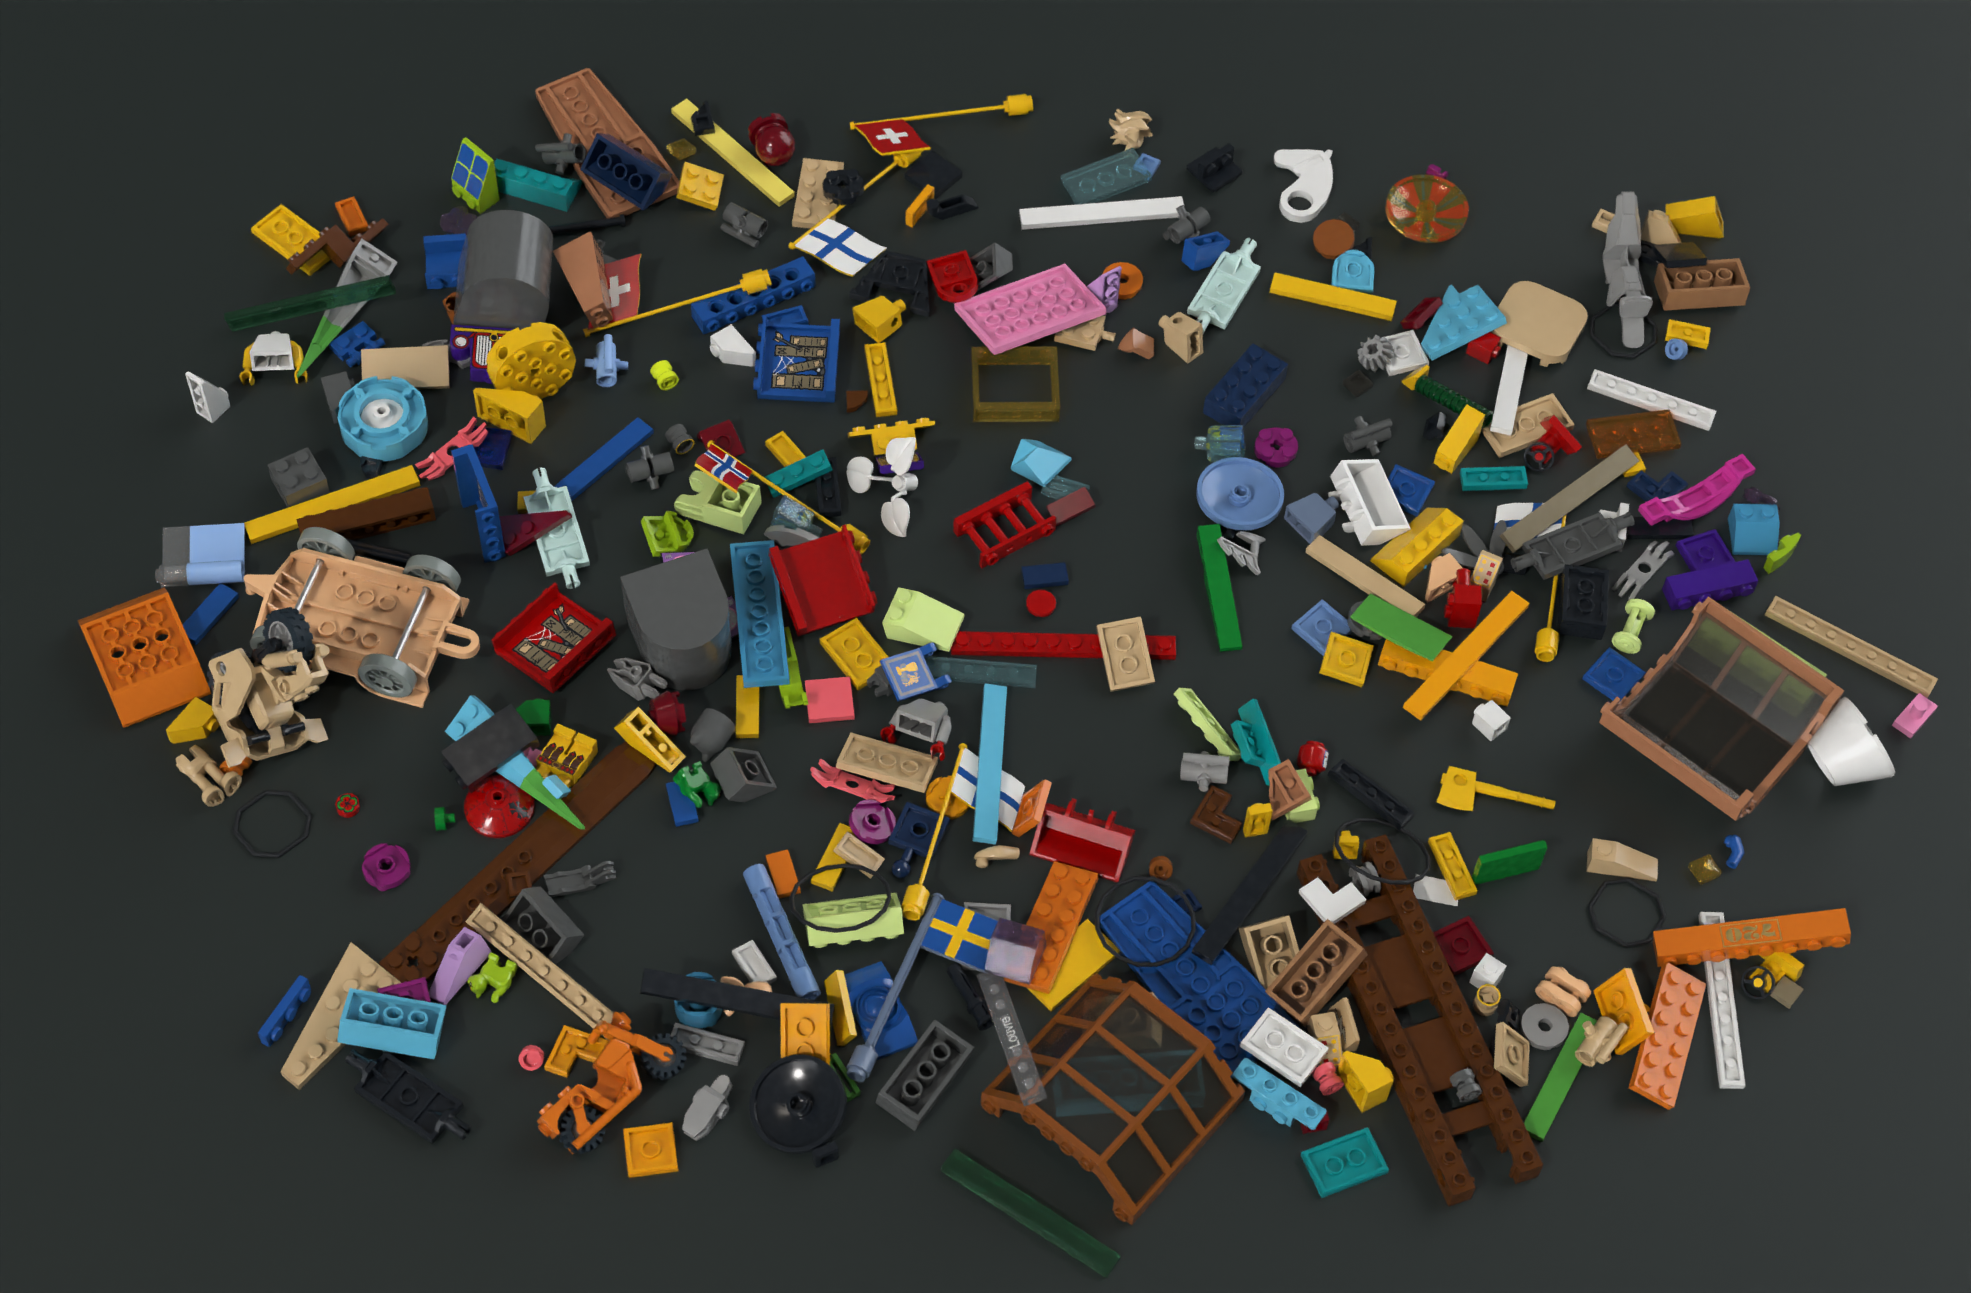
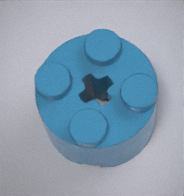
[674,972,723,1029]

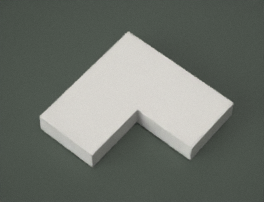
[1299,877,1366,924]

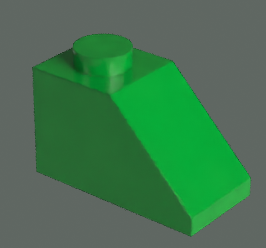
[516,698,552,736]

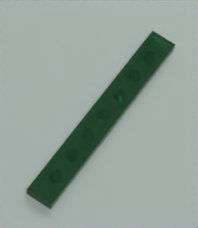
[224,275,396,331]
[940,1148,1121,1278]

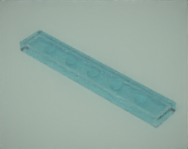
[924,656,1037,688]

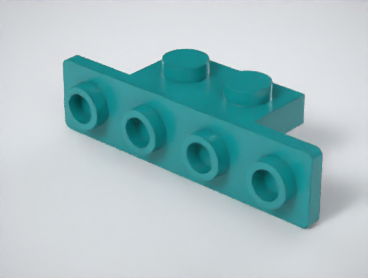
[1230,699,1281,786]

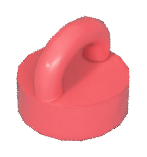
[519,1045,544,1071]

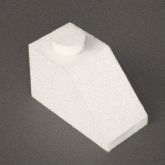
[710,324,756,367]

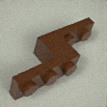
[286,218,388,275]

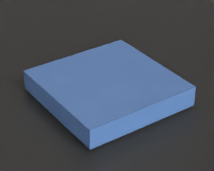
[1291,599,1353,656]

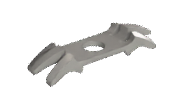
[1612,541,1675,600]

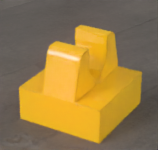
[1333,831,1359,859]

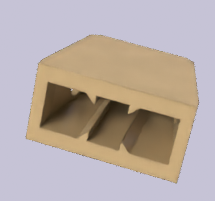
[1158,312,1203,363]

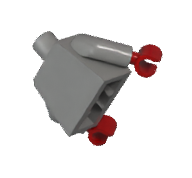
[880,699,951,761]

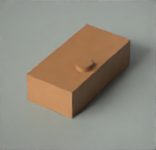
[1654,258,1750,311]
[1265,919,1368,1028]

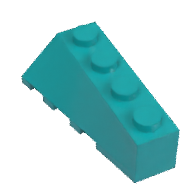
[494,159,583,212]

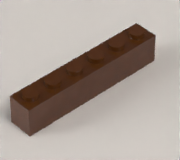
[296,487,436,540]

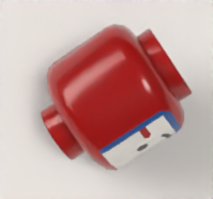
[1297,741,1329,776]

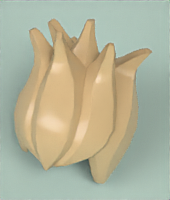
[1109,109,1153,153]

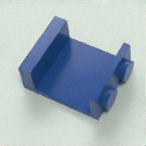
[423,233,466,289]

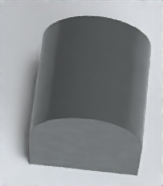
[453,210,553,329]
[620,548,732,690]

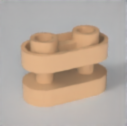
[1535,966,1591,1017]

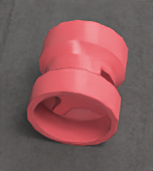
[1311,1062,1344,1095]

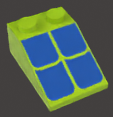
[451,137,500,214]

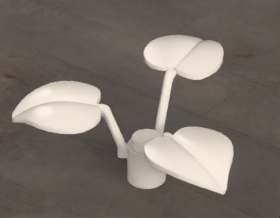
[847,437,918,537]

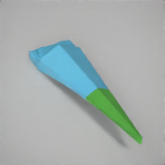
[445,695,585,829]

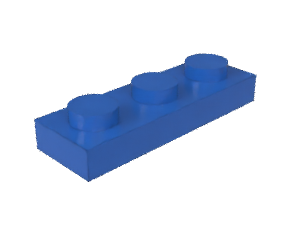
[258,975,311,1048]

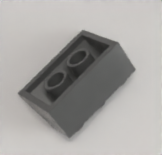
[502,886,584,964]

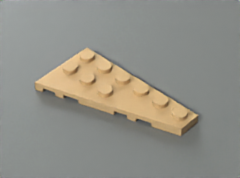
[281,942,401,1090]

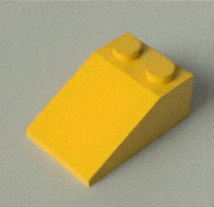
[473,388,546,444]

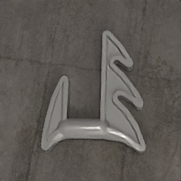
[1217,531,1266,575]

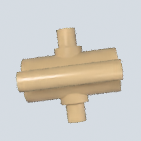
[1575,1016,1628,1067]

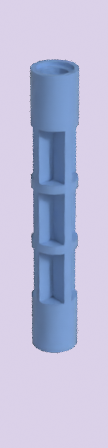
[743,864,821,1000]

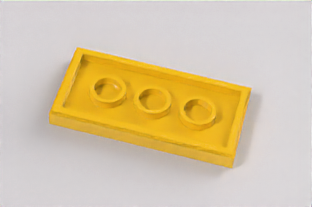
[251,204,331,276]
[1027,919,1120,1012]

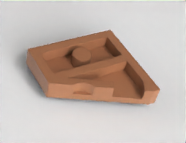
[1268,759,1311,821]

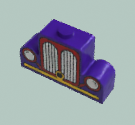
[450,325,521,384]

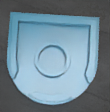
[1331,250,1374,293]

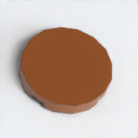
[1313,219,1355,259]

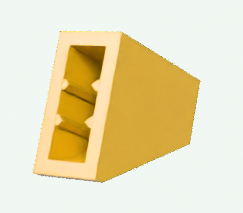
[1665,196,1724,238]
[1434,405,1485,474]

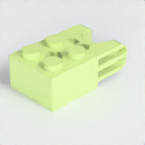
[674,470,762,534]

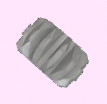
[1357,335,1394,372]

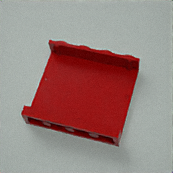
[768,524,877,636]

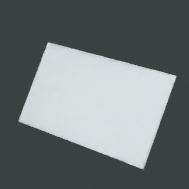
[1413,874,1458,906]

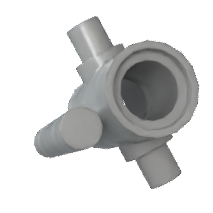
[1180,751,1230,792]

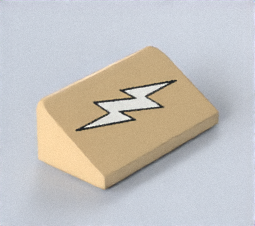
[1327,997,1360,1053]

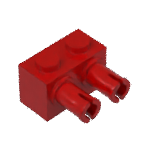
[1444,568,1482,629]

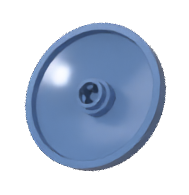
[1196,457,1284,530]

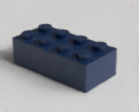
[1203,344,1288,428]

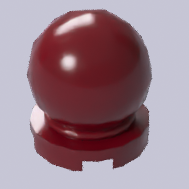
[748,113,795,166]

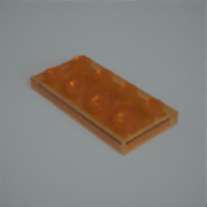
[1586,409,1681,459]

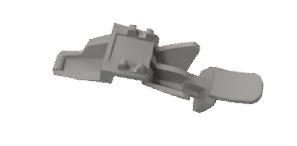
[1602,191,1653,348]

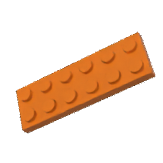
[1003,861,1099,994]
[1629,962,1706,1110]

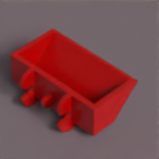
[1029,798,1136,882]

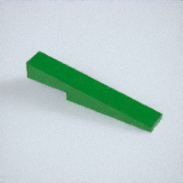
[1196,524,1243,652]

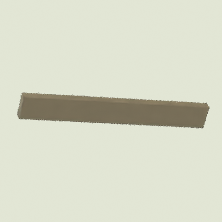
[1500,444,1639,553]

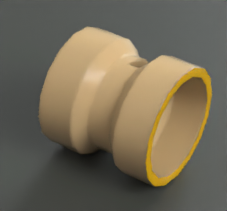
[1473,984,1501,1016]

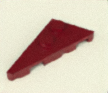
[499,510,572,556]

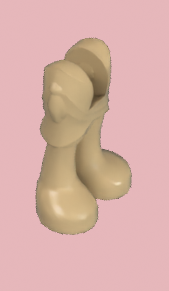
[176,745,242,807]

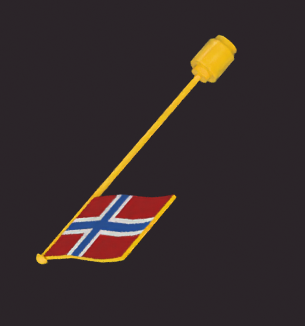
[695,440,870,554]

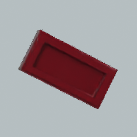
[1046,487,1095,527]

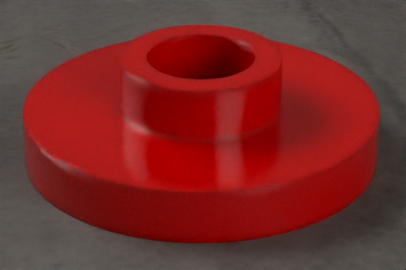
[1026,590,1056,617]

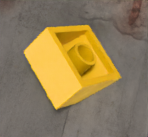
[1337,1051,1393,1113]

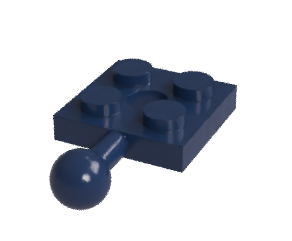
[889,802,950,878]

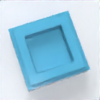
[542,774,571,799]

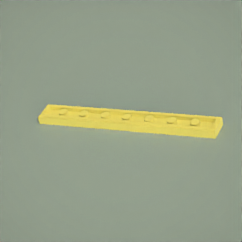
[671,99,795,207]

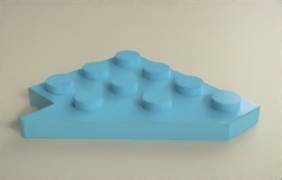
[1421,284,1507,361]

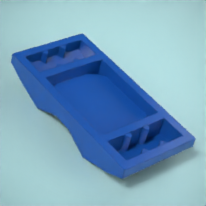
[845,961,918,1060]

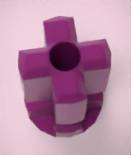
[1426,164,1448,183]

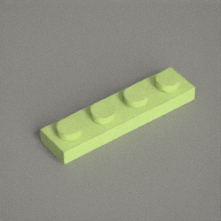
[1174,688,1241,761]

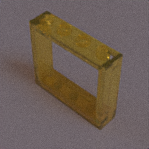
[971,346,1060,422]

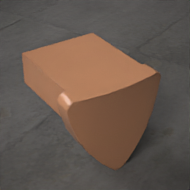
[1118,328,1154,359]

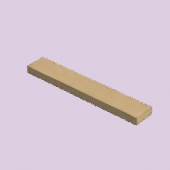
[1306,535,1425,617]

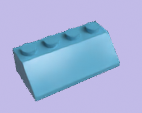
[337,988,446,1060]

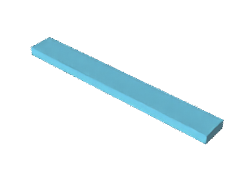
[973,683,1007,845]

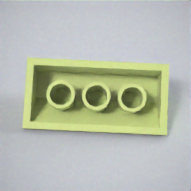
[803,893,904,948]

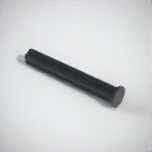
[345,538,411,566]

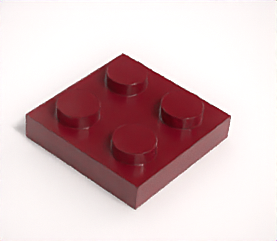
[1433,916,1494,976]

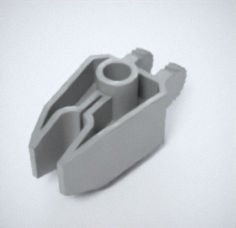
[607,658,668,701]
[682,1074,733,1141]

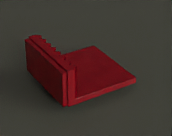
[697,419,745,457]

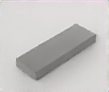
[671,1023,745,1066]

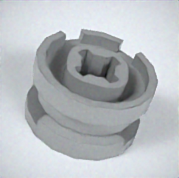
[1349,861,1381,897]

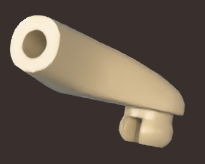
[974,845,1020,868]

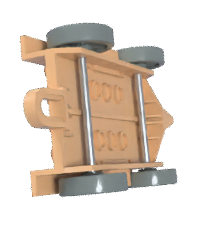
[243,527,480,708]

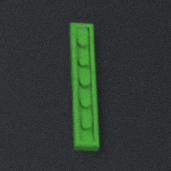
[1524,1013,1597,1142]

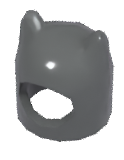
[690,708,736,762]

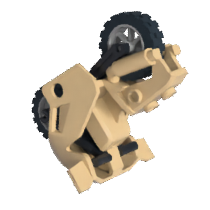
[207,607,330,768]

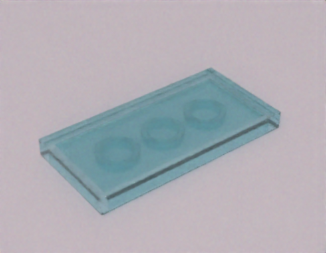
[1060,148,1152,205]

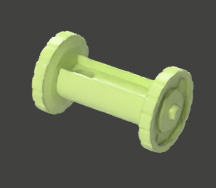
[1612,599,1655,654]

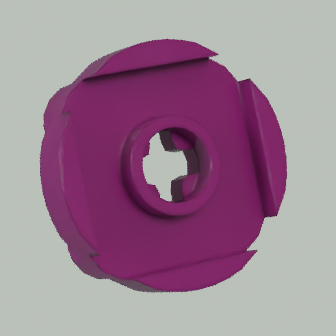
[1254,427,1298,468]
[849,800,896,844]
[362,843,411,891]

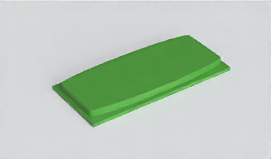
[1350,593,1452,662]

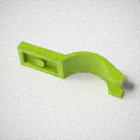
[779,627,808,709]

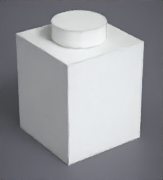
[1472,700,1511,741]
[1469,953,1507,989]

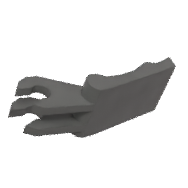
[544,861,616,897]

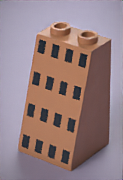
[553,231,613,329]

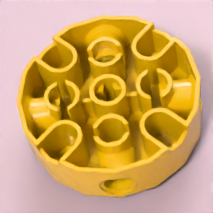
[486,322,576,399]

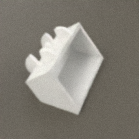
[1328,459,1411,546]

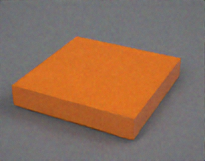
[1012,779,1052,837]

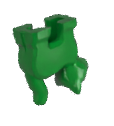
[673,761,722,808]

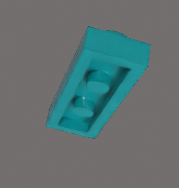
[765,449,833,498]
[1459,466,1528,491]

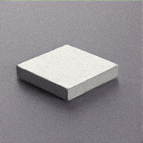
[1384,330,1429,376]

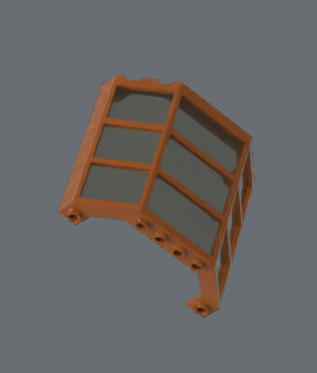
[981,974,1245,1225]

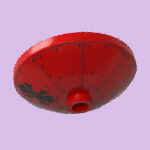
[464,775,535,838]

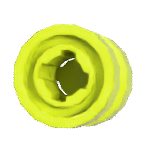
[650,360,679,391]

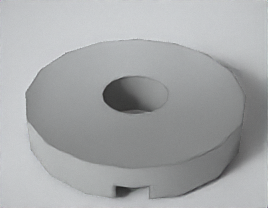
[1520,1003,1569,1050]

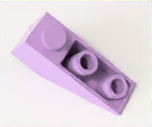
[1087,266,1122,313]
[429,927,492,1005]

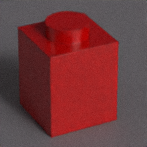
[1466,332,1501,364]

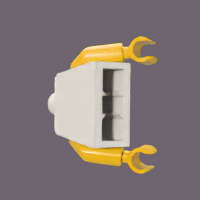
[239,331,308,386]

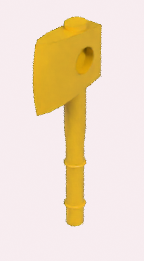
[1437,766,1556,811]

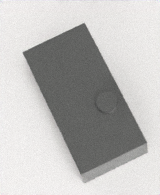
[875,1019,974,1131]

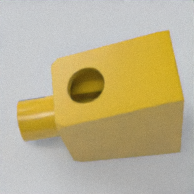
[853,296,906,343]

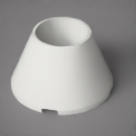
[1808,697,1895,786]

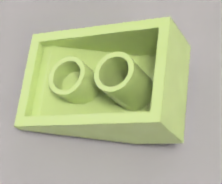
[882,587,965,652]

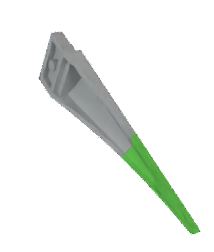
[297,239,397,378]

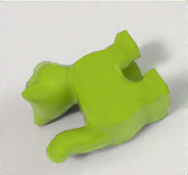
[467,952,518,1003]

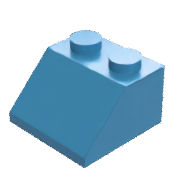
[1728,504,1780,555]

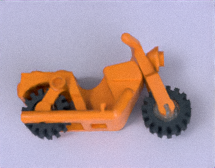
[537,1011,687,1154]

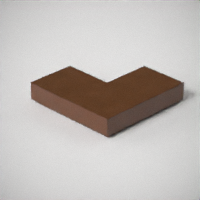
[1190,785,1242,844]

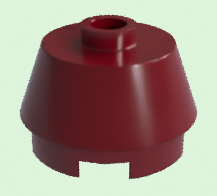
[647,690,686,736]

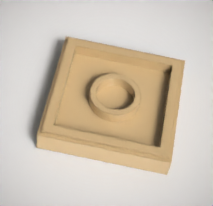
[1494,1022,1530,1087]

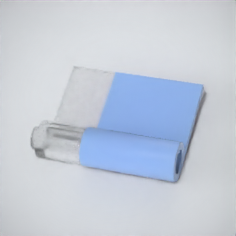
[155,523,245,587]

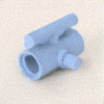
[584,334,628,387]

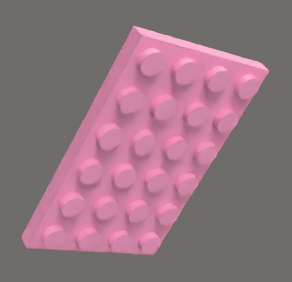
[954,264,1106,355]

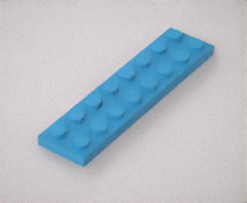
[730,540,790,688]

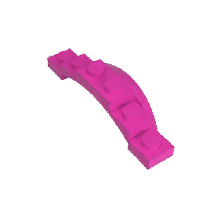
[1638,454,1756,526]

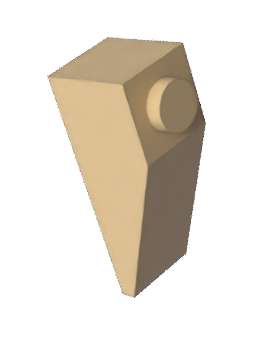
[1587,838,1658,882]

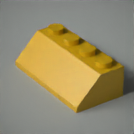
[1370,508,1464,587]

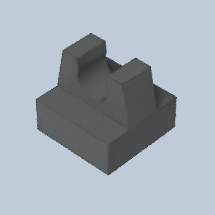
[867,666,894,697]

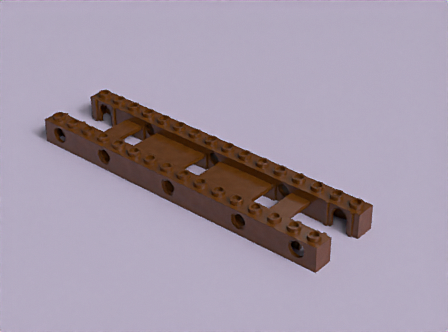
[1297,834,1543,1207]

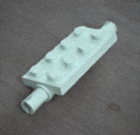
[1187,238,1261,334]
[524,468,590,589]

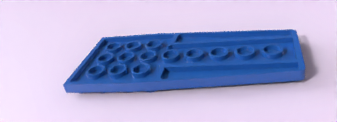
[1099,881,1299,1079]

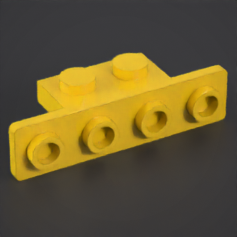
[848,418,935,456]

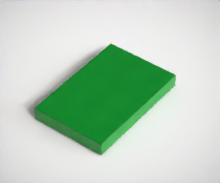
[1471,840,1548,885]

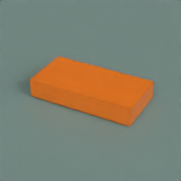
[335,196,368,237]
[765,849,801,899]

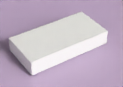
[732,940,777,984]

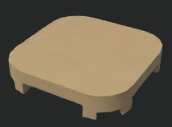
[1491,281,1588,367]

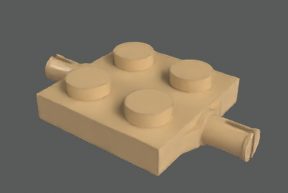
[1054,315,1116,351]

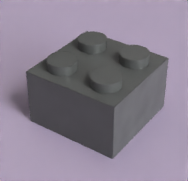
[267,447,330,508]

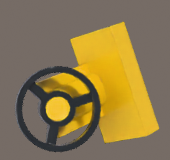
[1741,952,1804,999]

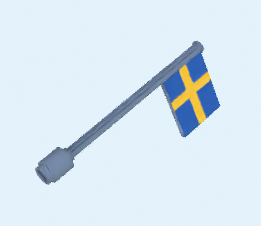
[846,893,1008,1082]

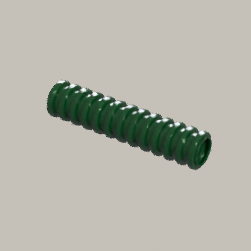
[1415,375,1493,428]

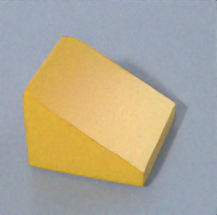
[1402,365,1429,391]

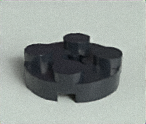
[823,169,864,205]

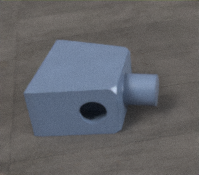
[1284,493,1339,544]

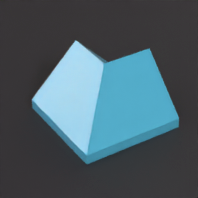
[1011,439,1072,487]

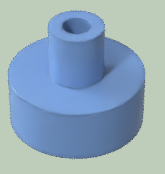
[1665,339,1688,360]

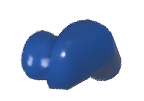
[1724,834,1745,869]

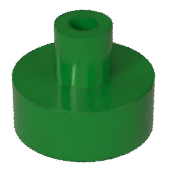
[434,807,455,831]

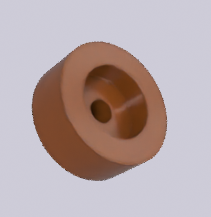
[1149,856,1173,881]

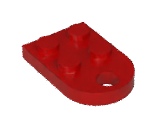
[926,250,978,303]

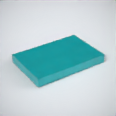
[1301,1127,1389,1198]

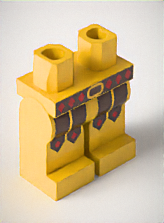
[536,723,598,788]

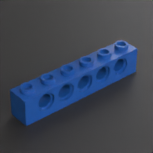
[691,256,815,335]

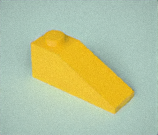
[614,706,686,773]

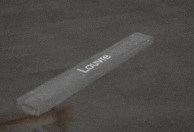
[977,967,1047,1106]

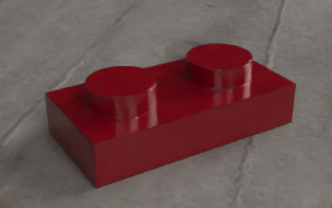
[1400,297,1443,330]

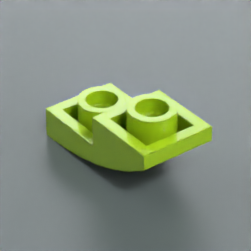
[1763,532,1801,574]

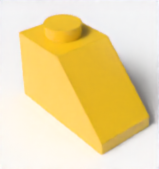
[166,697,220,744]

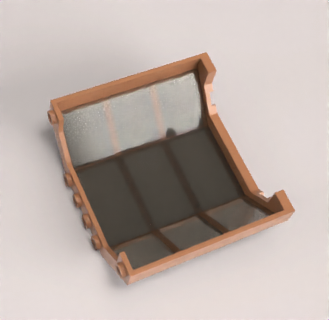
[1599,596,1844,821]

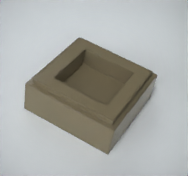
[1770,976,1804,1009]

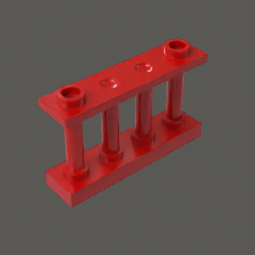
[953,481,1056,569]

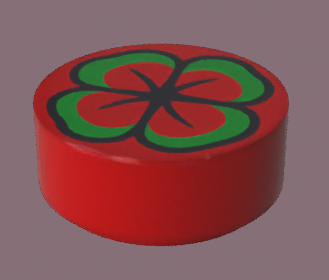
[335,793,360,818]

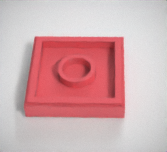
[805,677,855,723]

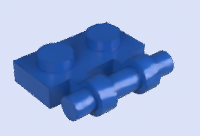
[329,321,385,368]

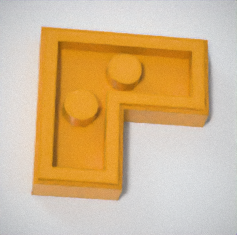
[544,1025,609,1078]

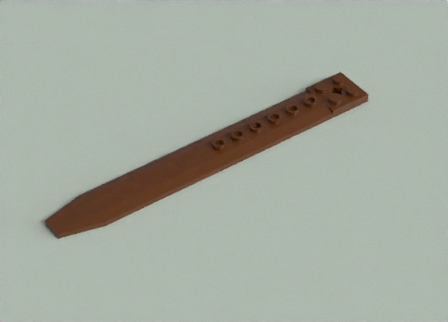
[379,734,672,983]

